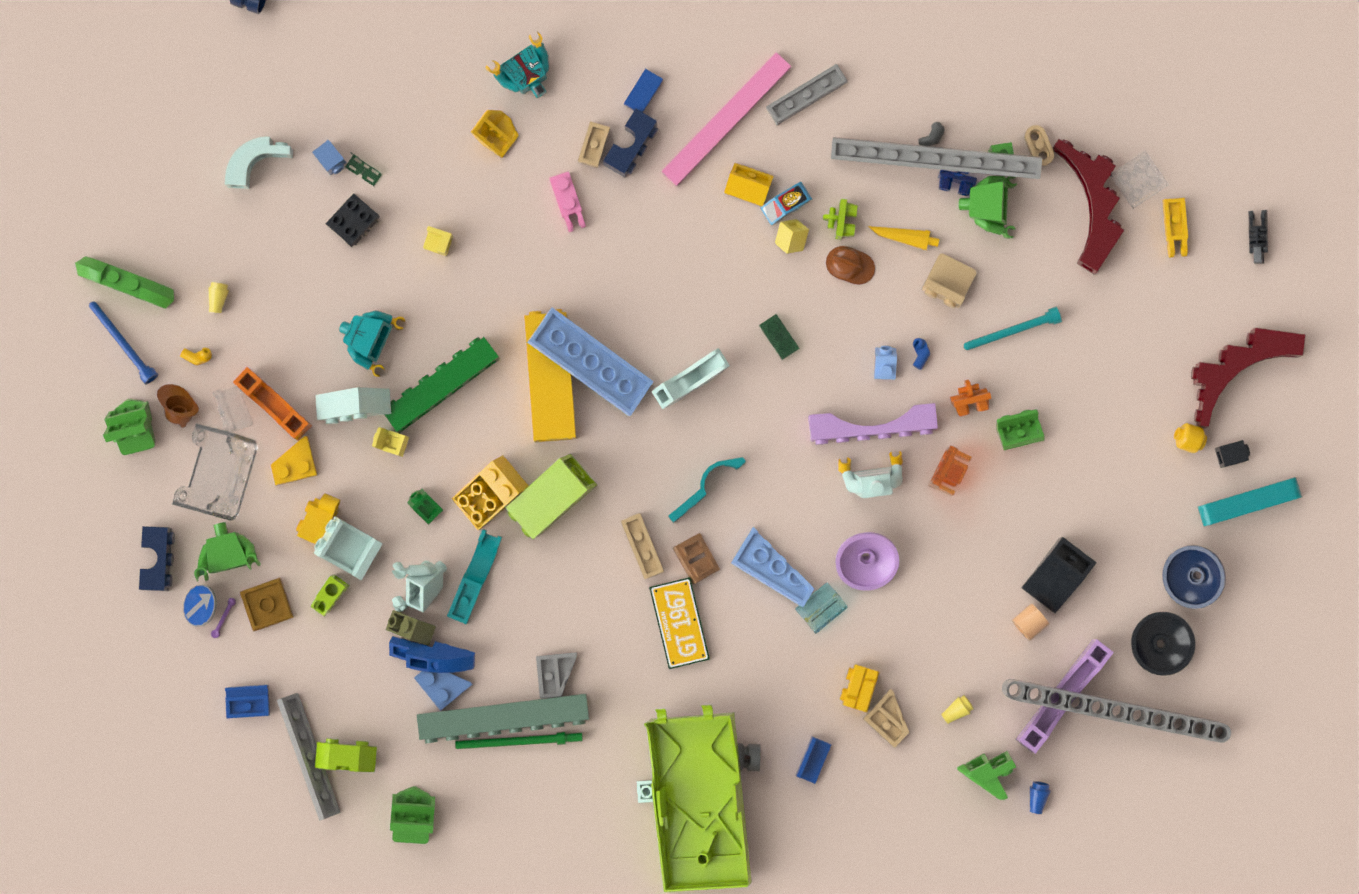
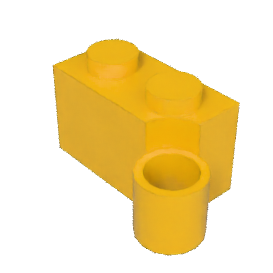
[296,493,341,544]

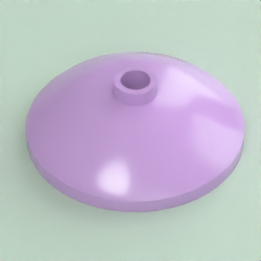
[835,532,899,590]

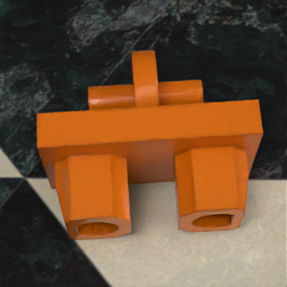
[950,380,992,416]

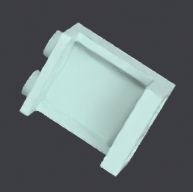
[314,516,382,580]

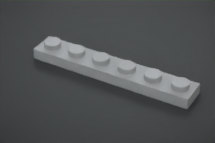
[277,693,341,821]

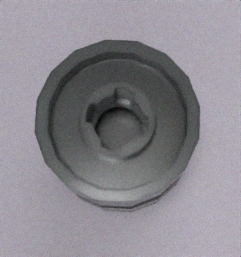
[738,743,761,771]

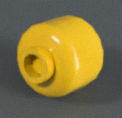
[1174,423,1207,453]

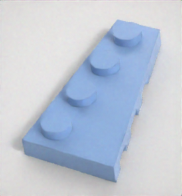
[731,527,814,608]

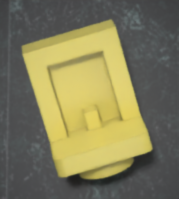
[372,427,409,457]

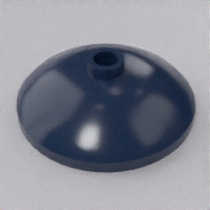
[1162,545,1226,609]

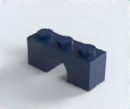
[603,108,658,178]
[139,526,175,591]

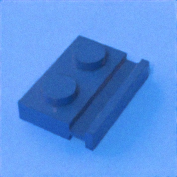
[225,685,270,719]

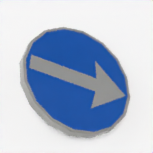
[183,585,217,627]

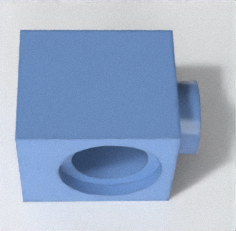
[312,139,347,175]

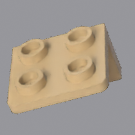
[921,253,976,308]

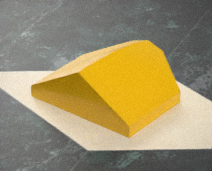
[471,110,519,158]

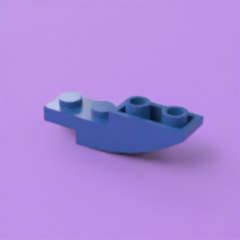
[389,636,475,673]

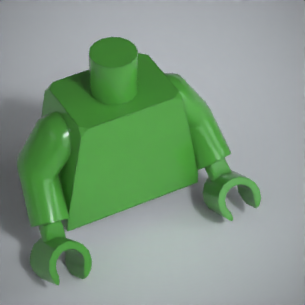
[959,176,1017,239]
[194,522,261,582]

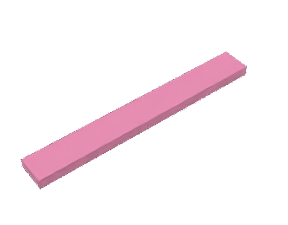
[662,52,791,186]

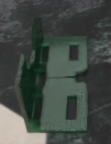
[345,152,382,186]

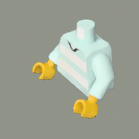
[838,451,903,498]

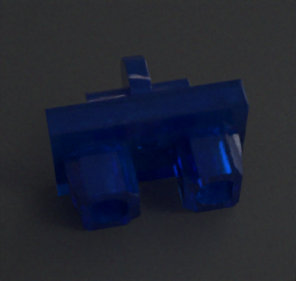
[937,170,977,196]

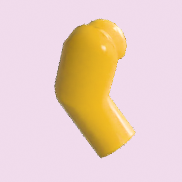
[180,347,212,366]

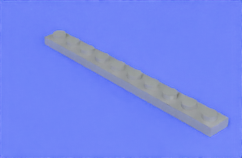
[831,137,1043,179]

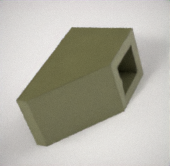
[386,610,436,646]

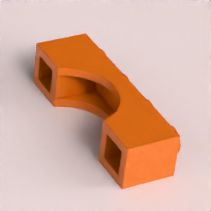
[233,367,313,441]

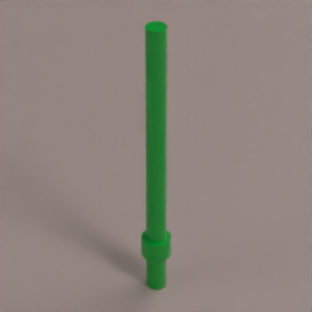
[455,732,583,749]

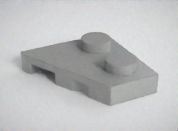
[536,652,577,699]

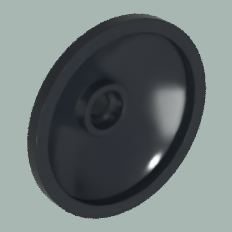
[1131,612,1195,676]

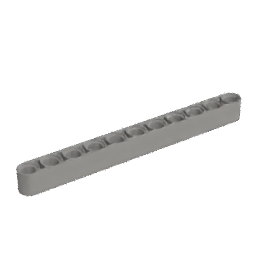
[1002,679,1231,743]

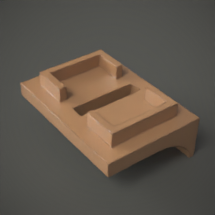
[673,533,720,585]

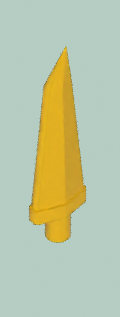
[868,226,939,250]

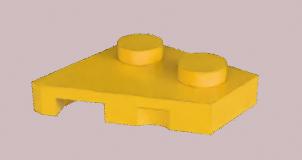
[271,436,317,486]

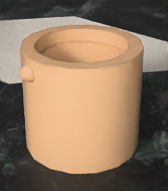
[1012,604,1049,641]

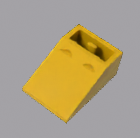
[451,455,528,530]

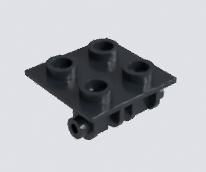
[325,193,380,247]

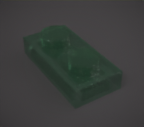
[759,314,800,360]

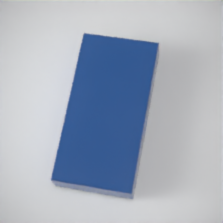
[624,68,663,112]

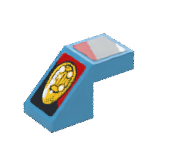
[760,182,812,225]

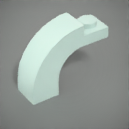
[225,137,293,189]

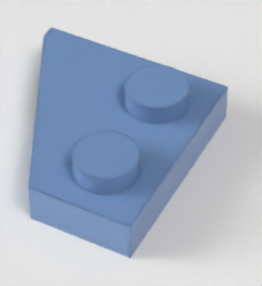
[414,671,473,711]

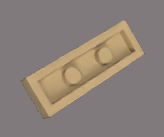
[621,513,664,580]

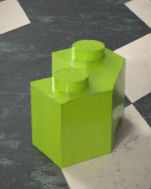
[315,738,377,772]

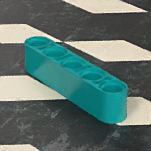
[1198,477,1302,527]

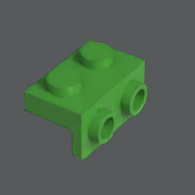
[996,409,1045,450]

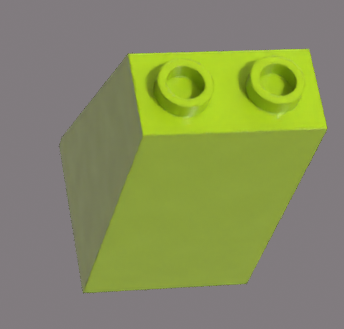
[505,454,598,539]

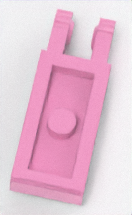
[549,171,586,232]

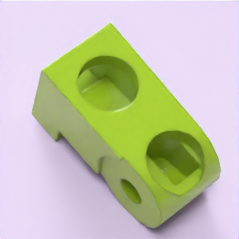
[310,574,350,617]

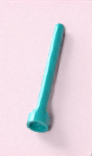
[964,307,1062,350]

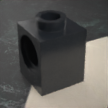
[1215,440,1250,468]

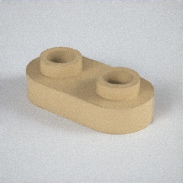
[1024,125,1054,167]

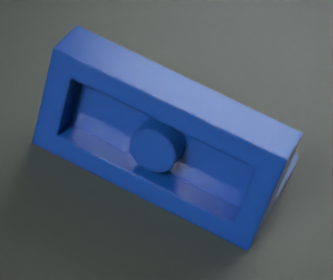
[795,736,831,784]

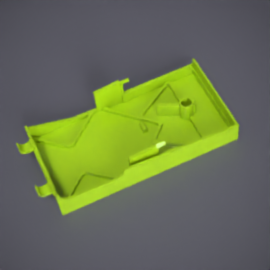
[644,705,752,892]

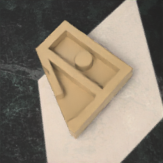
[863,689,909,748]

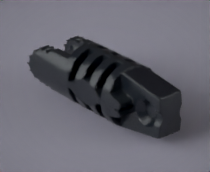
[1248,210,1268,264]

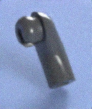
[918,122,945,146]

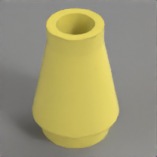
[208,282,229,313]
[941,695,974,724]

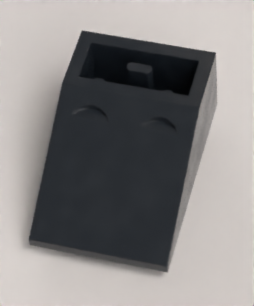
[1021,537,1097,613]

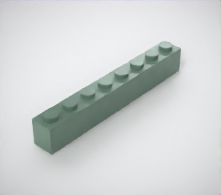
[417,694,590,744]

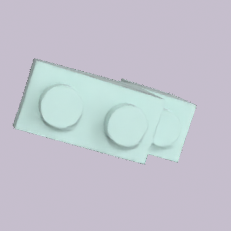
[652,348,730,409]

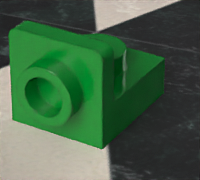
[407,488,443,525]

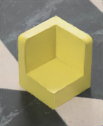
[775,219,809,254]
[423,226,453,257]

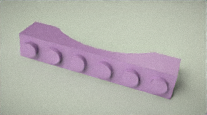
[808,403,938,445]
[1015,639,1114,754]

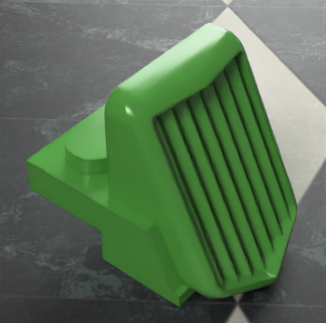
[103,399,156,455]
[957,751,1016,800]
[390,786,435,844]

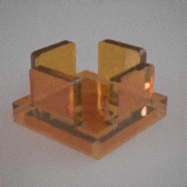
[928,445,972,496]

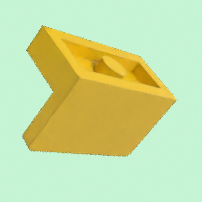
[724,163,774,206]

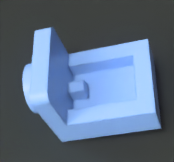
[874,346,897,380]

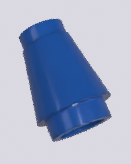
[1030,781,1051,814]

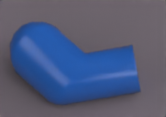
[913,338,930,370]

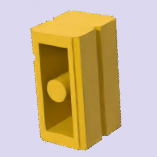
[839,664,879,713]

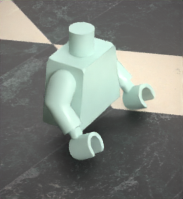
[392,561,447,613]

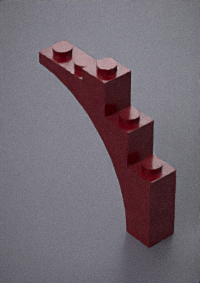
[1052,139,1124,275]
[1191,328,1305,428]

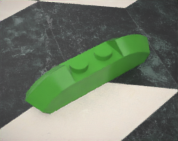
[75,256,174,309]

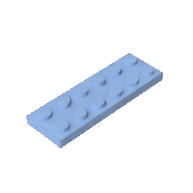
[527,307,654,416]

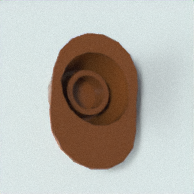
[826,246,875,285]
[157,384,199,428]

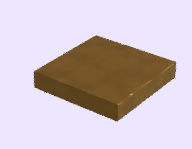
[240,578,294,632]

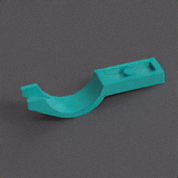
[668,457,746,523]
[447,529,502,624]

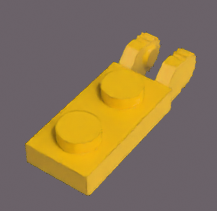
[1162,198,1188,258]

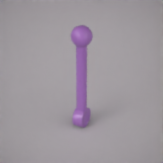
[211,598,236,638]

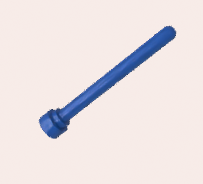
[89,301,158,385]

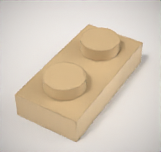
[578,121,610,168]

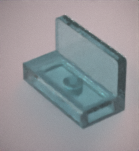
[795,583,848,634]

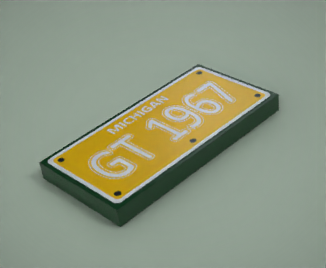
[649,577,710,669]

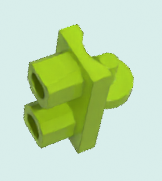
[823,199,858,240]

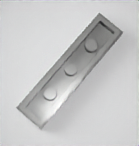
[766,64,848,125]

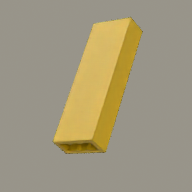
[524,309,577,442]

